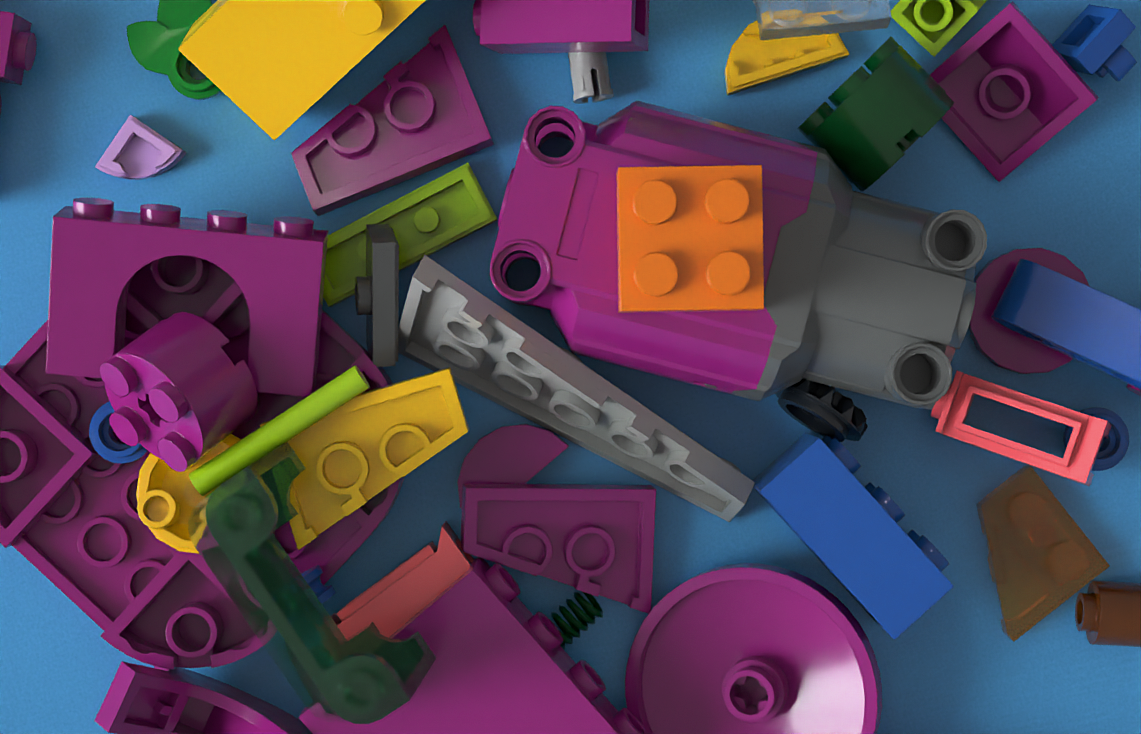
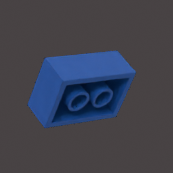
[752,433,954,640]

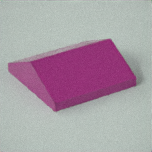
[929,1,1099,182]

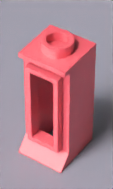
[931,370,1111,486]
[322,521,474,669]

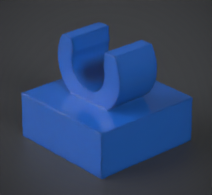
[1052,4,1137,81]

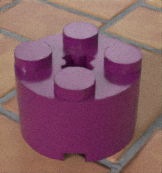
[100,312,257,472]

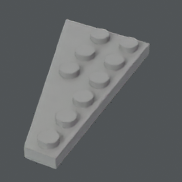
[398,255,755,522]

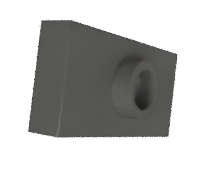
[355,224,399,367]

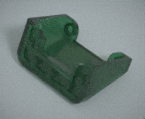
[188,442,436,724]

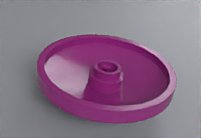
[625,563,882,734]

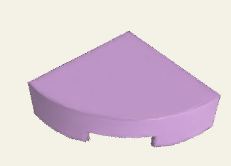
[95,115,187,180]

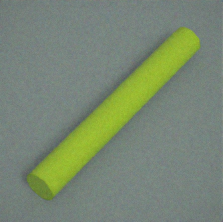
[189,365,370,496]

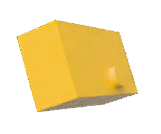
[178,0,426,140]

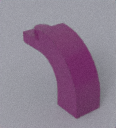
[95,661,312,734]

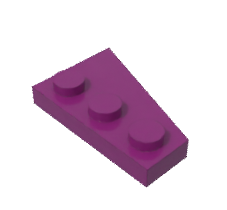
[291,25,494,216]

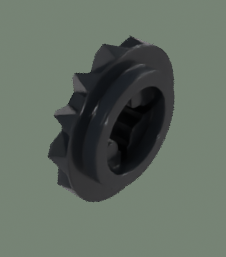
[775,379,868,442]

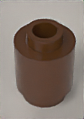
[1075,580,1141,647]

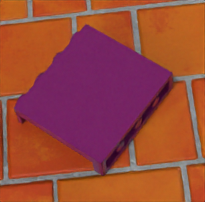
[298,557,647,734]

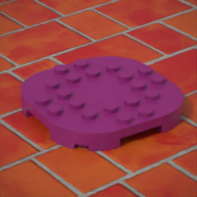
[0,255,405,670]

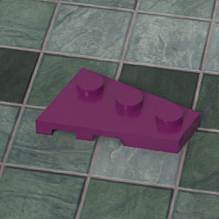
[461,484,656,614]

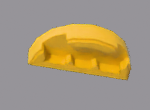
[724,10,850,95]

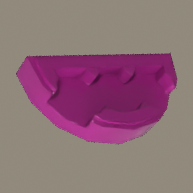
[457,424,569,509]

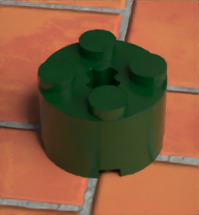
[797,37,954,191]

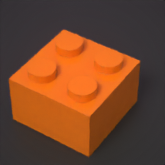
[616,165,764,313]

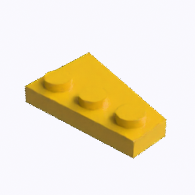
[260,367,469,550]

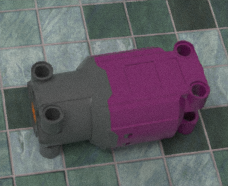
[490,101,987,410]

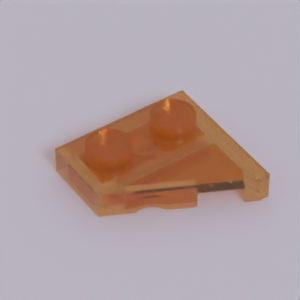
[976,465,1110,642]

